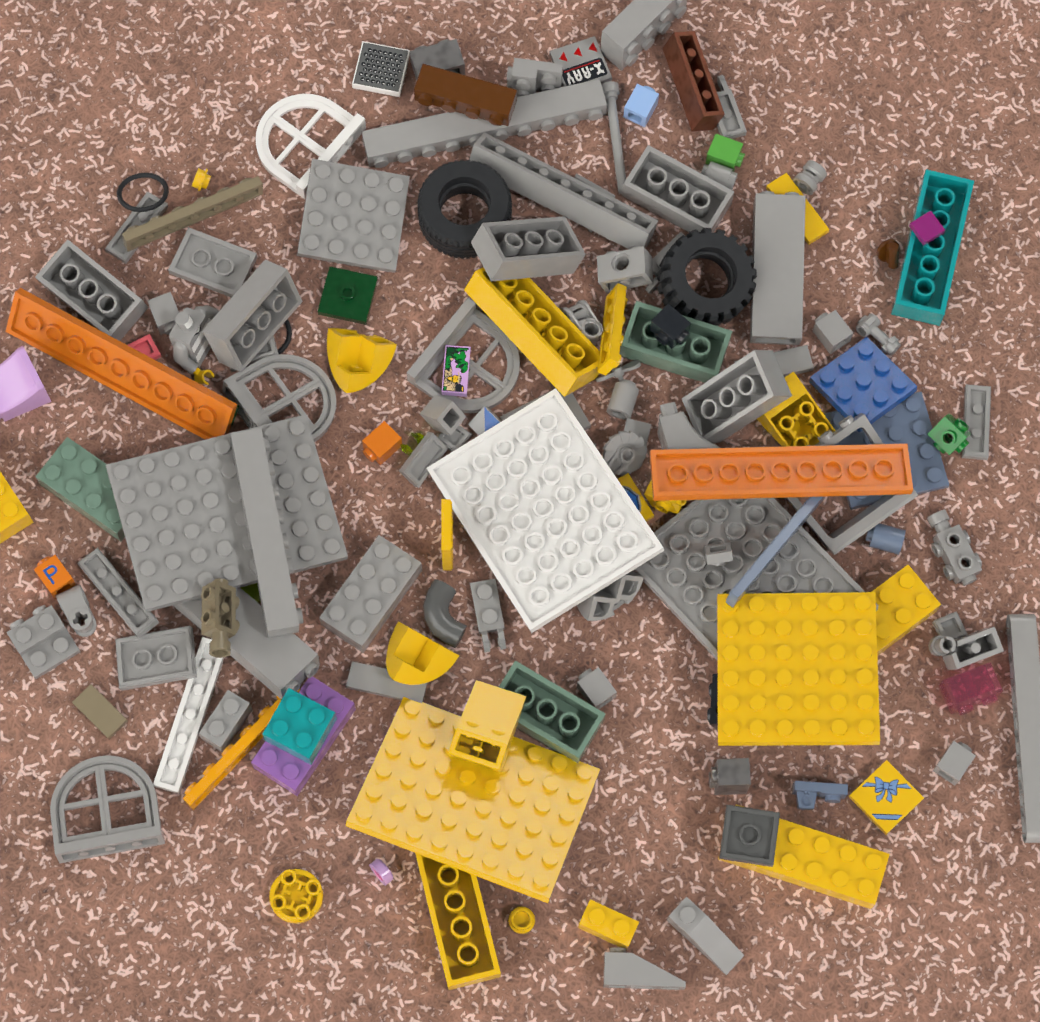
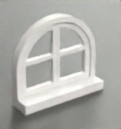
[256,94,366,199]

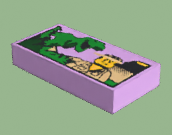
[442,345,471,397]

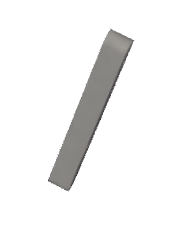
[1006,614,1040,843]

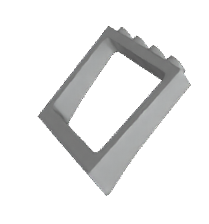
[786,413,918,555]

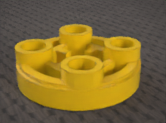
[269,869,323,924]

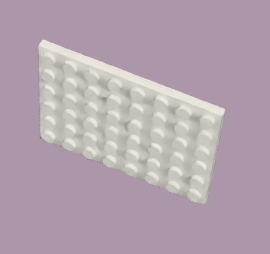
[426,388,664,633]

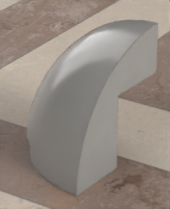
[577,571,644,621]

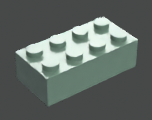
[620,301,732,383]
[35,437,125,542]
[499,661,606,763]

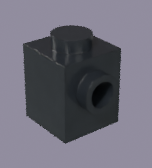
[650,304,691,349]

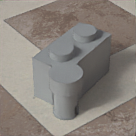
[928,627,1004,670]

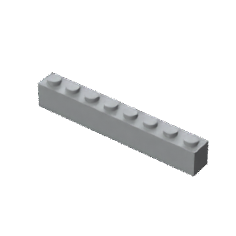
[469,132,658,249]
[231,428,303,638]

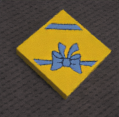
[849,760,924,835]

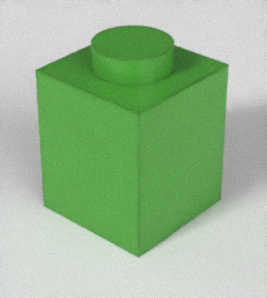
[705,134,745,172]

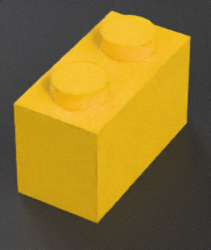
[578,899,639,950]

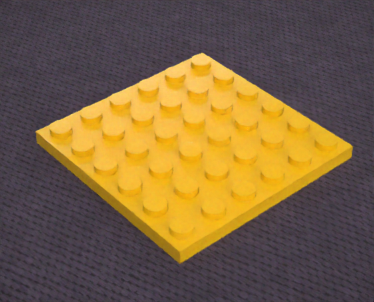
[717,592,880,746]

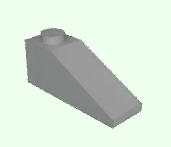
[666,897,744,975]
[603,948,686,990]

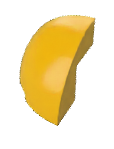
[327,328,397,393]
[386,621,459,685]

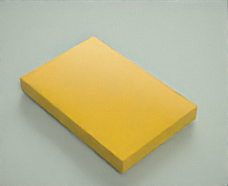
[441,499,453,571]

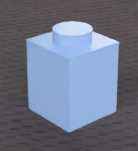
[623,84,659,127]

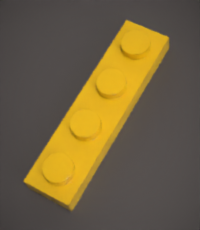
[597,283,628,376]

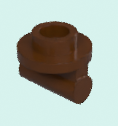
[876,239,900,269]

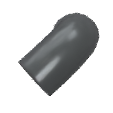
[423,579,467,648]

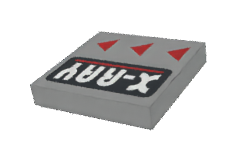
[549,36,612,87]

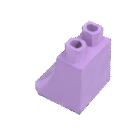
[0,346,51,422]

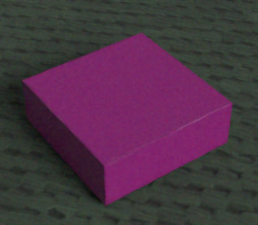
[909,211,945,246]

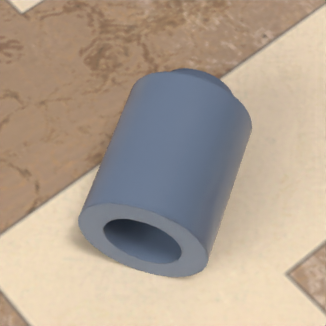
[865,523,906,555]

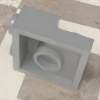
[507,58,563,97]
[6,605,81,679]

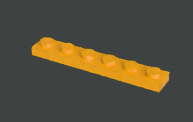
[183,689,300,810]

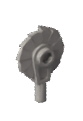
[603,430,647,476]

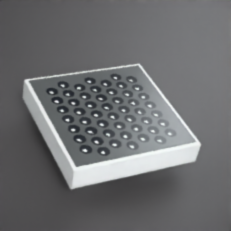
[352,41,410,97]

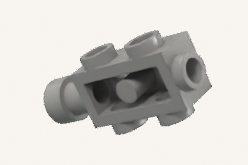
[927,509,982,586]

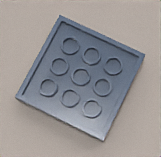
[824,392,949,510]

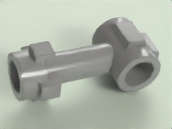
[856,313,901,356]

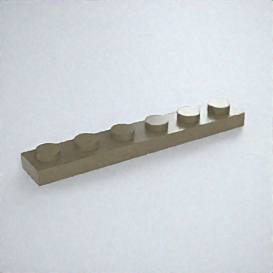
[122,176,263,252]

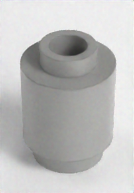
[701,161,738,190]

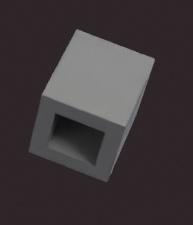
[147,292,179,335]
[813,310,853,354]
[420,395,466,436]
[577,667,617,709]
[933,741,976,786]

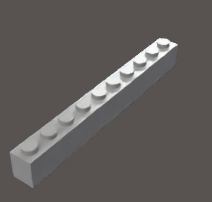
[361,79,607,168]

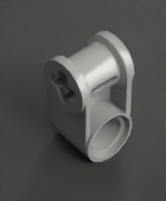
[560,300,603,346]
[56,584,97,637]

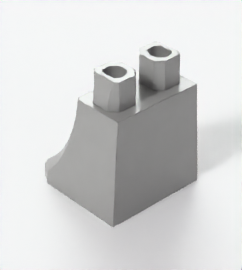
[657,402,720,450]

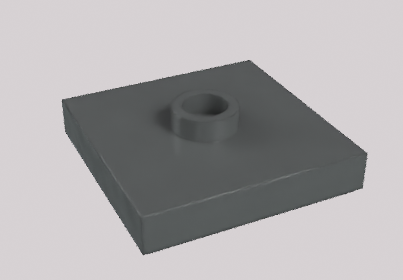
[719,805,780,867]

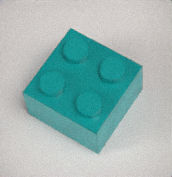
[262,688,337,765]

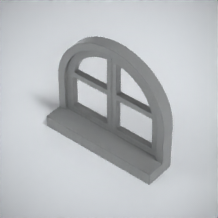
[407,298,520,413]
[222,354,336,442]
[50,756,165,863]

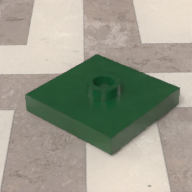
[317,266,378,325]

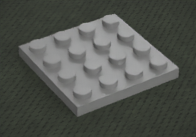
[297,159,410,273]

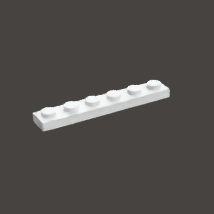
[153,637,224,794]

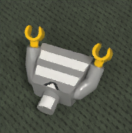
[169,305,219,385]

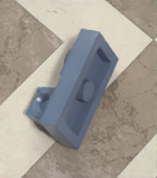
[792,781,848,810]

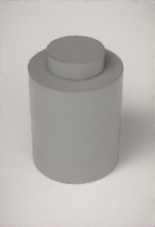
[606,379,639,420]

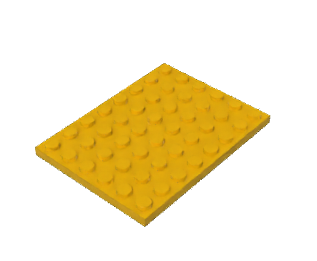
[346,697,600,903]

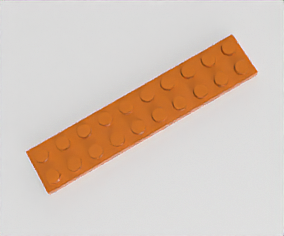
[5,288,237,440]
[650,444,913,501]

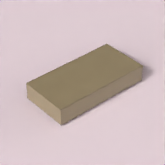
[72,684,128,740]

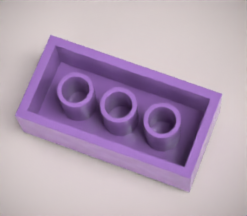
[251,676,356,796]

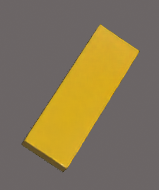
[766,173,829,245]

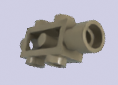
[201,578,240,658]

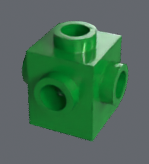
[928,413,971,455]

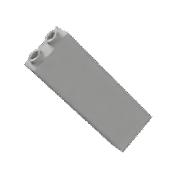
[750,191,806,345]
[173,588,320,700]

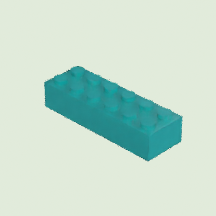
[891,169,974,326]

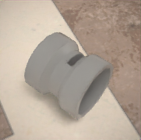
[793,160,827,195]

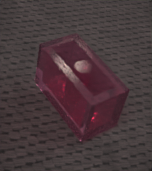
[939,663,1003,715]

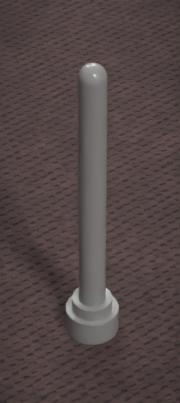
[601,81,626,194]

